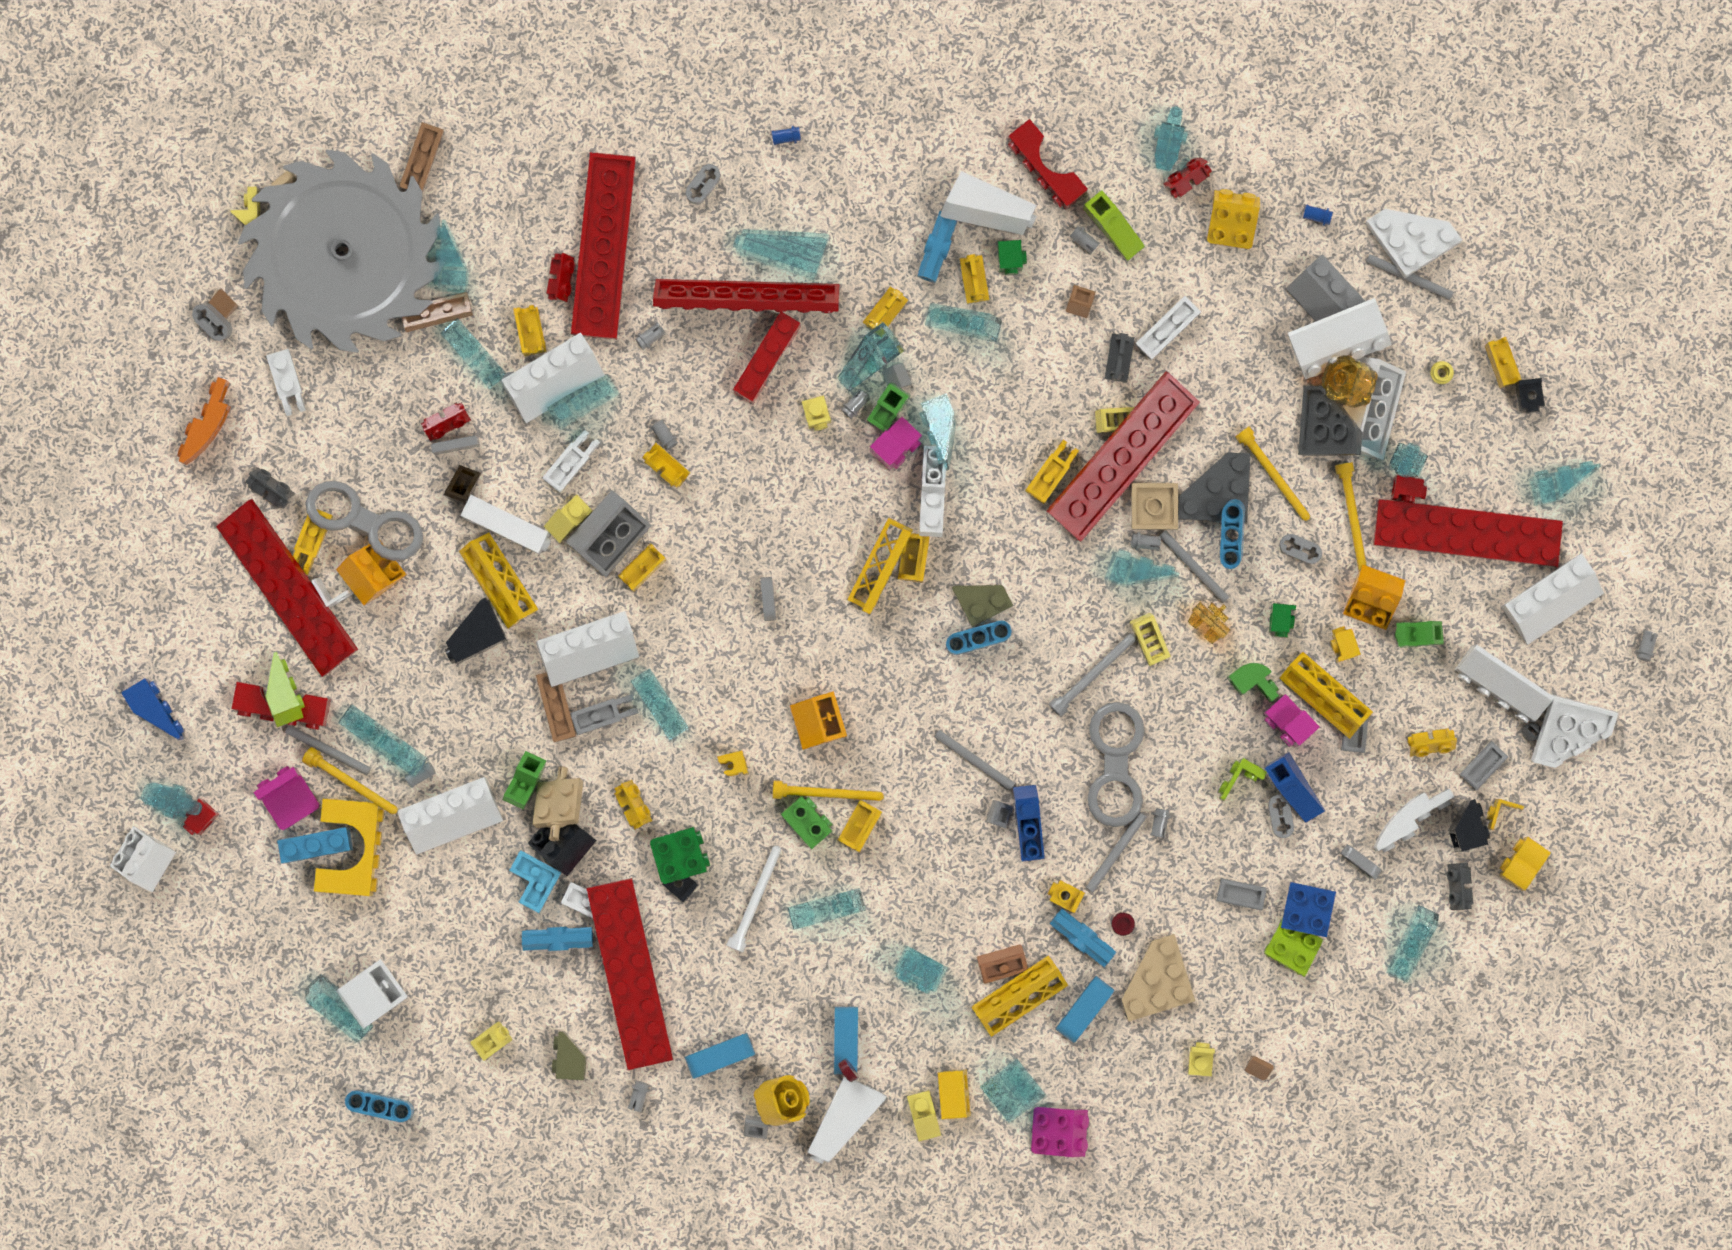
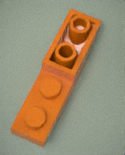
[177,377,231,465]

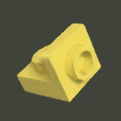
[802,395,831,431]
[470,1021,512,1061]
[1188,1042,1215,1077]

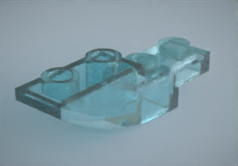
[338,704,428,777]

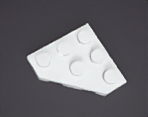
[1365,209,1462,278]
[1531,695,1618,768]

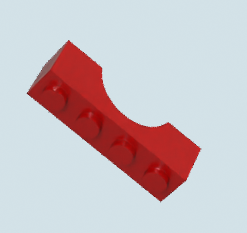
[1007,119,1088,210]
[733,312,801,404]
[231,682,331,730]

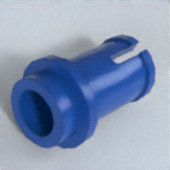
[772,125,801,145]
[1303,204,1333,226]

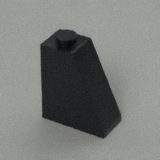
[445,597,508,664]

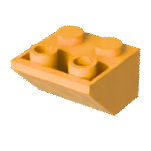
[336,538,407,606]
[1343,564,1406,630]
[790,691,847,750]

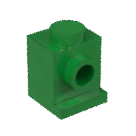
[1269,603,1296,638]

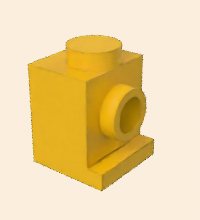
[1330,626,1361,663]
[1047,880,1085,913]

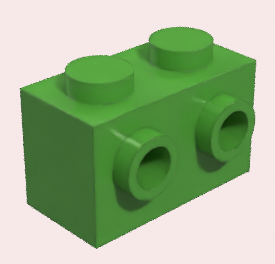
[781,796,833,849]

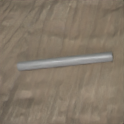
[1366,254,1454,300]
[1160,530,1229,603]
[285,725,371,776]
[934,730,1015,790]
[1086,812,1147,892]

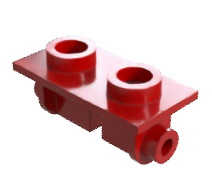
[1163,157,1212,198]
[546,253,575,303]
[421,402,471,442]

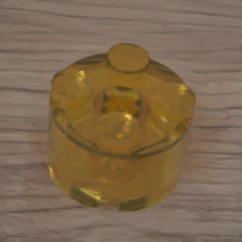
[1322,355,1378,408]

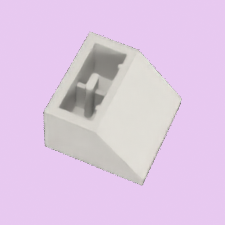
[110,826,176,892]
[336,959,408,1029]

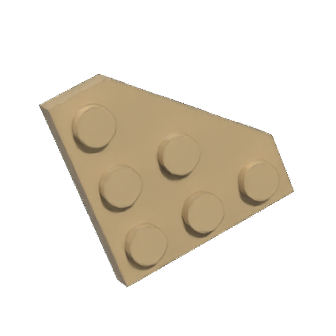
[1121,934,1195,1022]

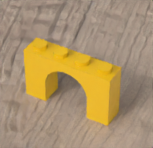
[314,798,384,896]

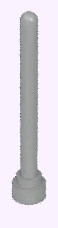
[1048,633,1136,717]

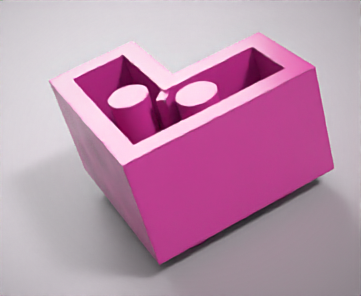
[870,416,922,471]
[1263,694,1320,748]

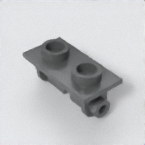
[1104,333,1135,383]
[246,468,296,509]
[1447,863,1474,910]

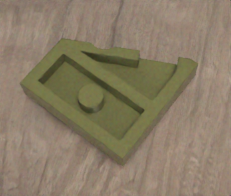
[952,585,1014,627]

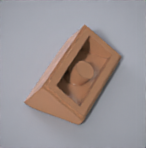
[977,944,1028,984]

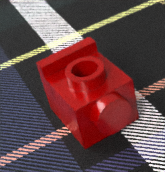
[1391,475,1427,503]
[182,798,219,835]

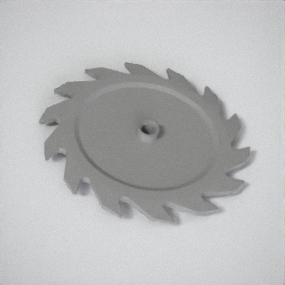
[238,150,446,353]

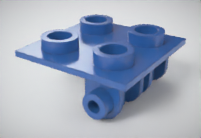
[1281,882,1336,937]

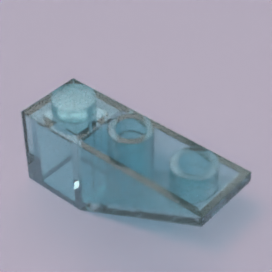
[434,220,469,293]
[925,303,1002,343]
[837,322,904,392]
[919,393,957,471]
[1529,461,1601,506]
[1104,549,1180,587]
[631,668,689,740]
[1386,905,1439,982]

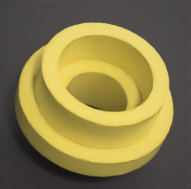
[1430,361,1454,384]

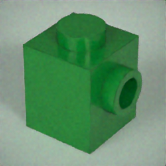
[997,240,1027,276]

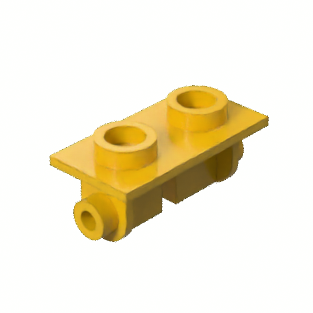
[959,254,990,304]
[862,286,908,336]
[642,443,690,488]
[1407,728,1457,757]
[614,780,652,830]

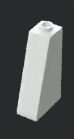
[940,171,1037,235]
[460,494,551,555]
[808,1076,887,1164]

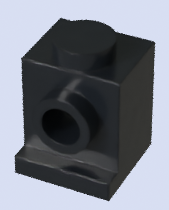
[1515,378,1545,414]
[662,877,699,903]

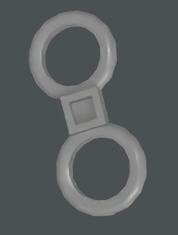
[306,481,423,561]
[1087,702,1145,827]

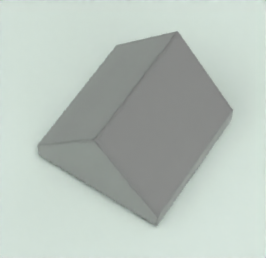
[882,363,912,389]
[986,800,1013,828]
[744,1115,768,1139]

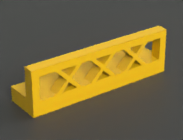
[847,517,913,614]
[459,532,539,629]
[1279,652,1373,739]
[972,955,1069,1037]

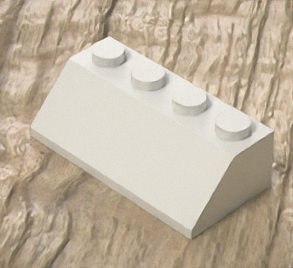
[1288,298,1392,379]
[501,333,605,423]
[1344,357,1406,460]
[1501,553,1604,645]
[536,611,639,687]
[1455,645,1555,723]
[398,777,503,855]

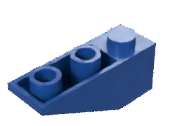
[121,678,185,740]
[1265,752,1325,823]
[1013,785,1045,862]

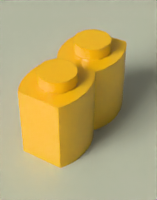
[1499,837,1551,891]

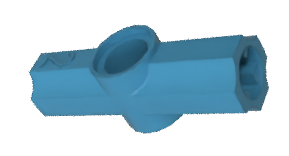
[917,211,957,283]
[1049,908,1117,968]
[522,927,593,951]

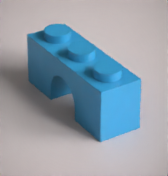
[277,827,354,864]

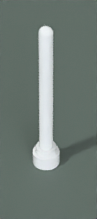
[726,846,781,952]

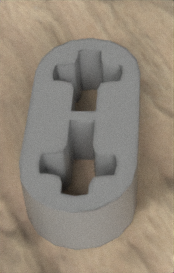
[686,164,721,204]
[192,303,232,341]
[1279,534,1322,565]
[760,577,776,621]
[1268,795,1294,838]
[1340,844,1382,880]

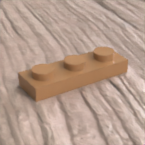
[399,122,444,194]
[402,292,473,332]
[536,673,576,743]

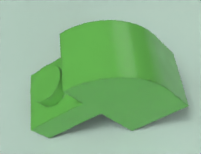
[867,382,911,432]
[1395,621,1444,648]
[1227,663,1279,702]
[502,751,547,810]

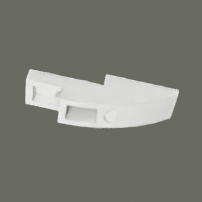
[919,446,947,537]
[1373,789,1454,853]

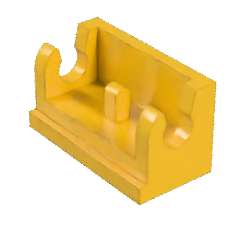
[513,305,547,357]
[1484,337,1522,389]
[898,533,930,583]
[618,543,667,592]
[717,750,749,776]
[838,800,882,853]
[937,1069,971,1119]

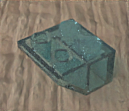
[893,945,948,995]
[980,1057,1046,1123]

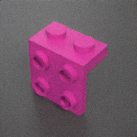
[254,766,320,830]
[1031,1107,1089,1157]

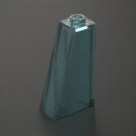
[733,229,829,281]

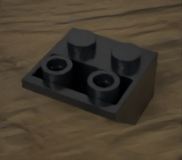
[1448,799,1490,853]
[528,824,597,876]

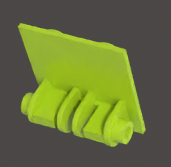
[1264,918,1323,977]

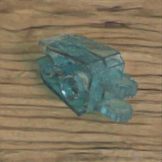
[1154,106,1188,171]
[1389,443,1428,478]
[140,782,202,819]

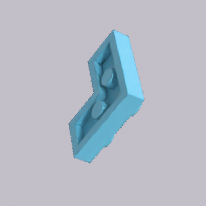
[509,850,562,913]

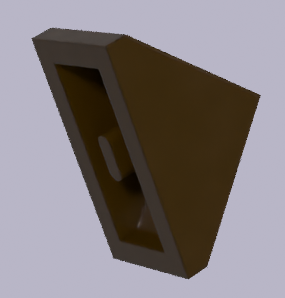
[444,465,481,505]

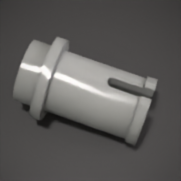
[1070,226,1100,255]
[635,322,666,350]
[841,389,870,419]
[651,420,678,450]
[1131,532,1161,551]
[1636,631,1658,662]
[404,762,436,788]
[1150,808,1171,838]
[628,1081,650,1112]

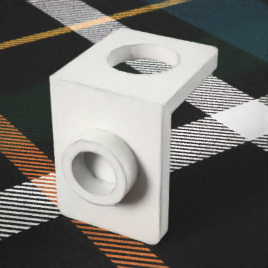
[311,578,354,607]

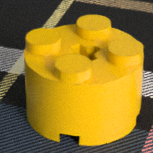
[754,1075,810,1126]

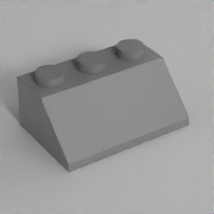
[1286,254,1366,322]
[566,490,652,577]

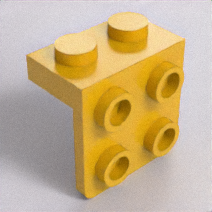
[1207,189,1260,249]

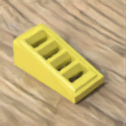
[1095,407,1135,433]
[1130,613,1171,666]

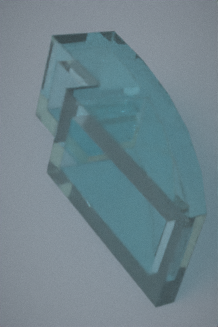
[441,318,506,390]
[787,888,866,930]

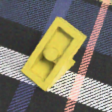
[230,186,261,225]
[544,495,593,543]
[907,1090,941,1142]

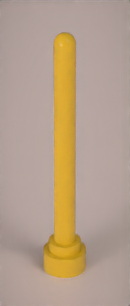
[1235,426,1310,521]
[1335,462,1367,570]
[302,747,398,814]
[772,780,884,801]

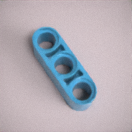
[1220,499,1245,569]
[946,621,1012,655]
[1055,976,1115,1043]
[834,1007,858,1075]
[684,1033,756,1079]
[345,1090,414,1122]

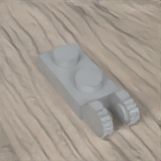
[570,694,639,735]

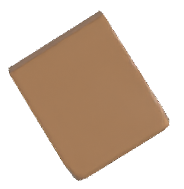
[1066,285,1096,318]
[208,288,239,319]
[1245,1055,1274,1080]

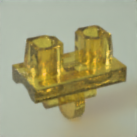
[1188,602,1231,644]

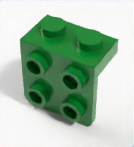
[650,827,710,884]

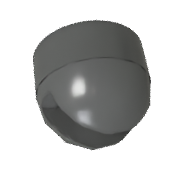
[1522,723,1541,741]

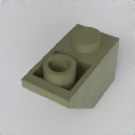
[552,1031,587,1080]

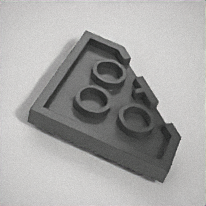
[1298,386,1363,456]
[1178,452,1251,523]

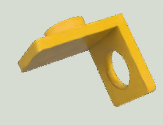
[1486,799,1524,830]

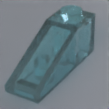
[547,374,620,430]
[304,974,373,1043]

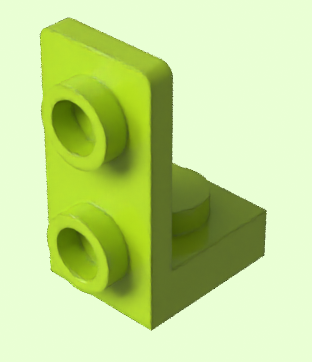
[1218,758,1267,801]

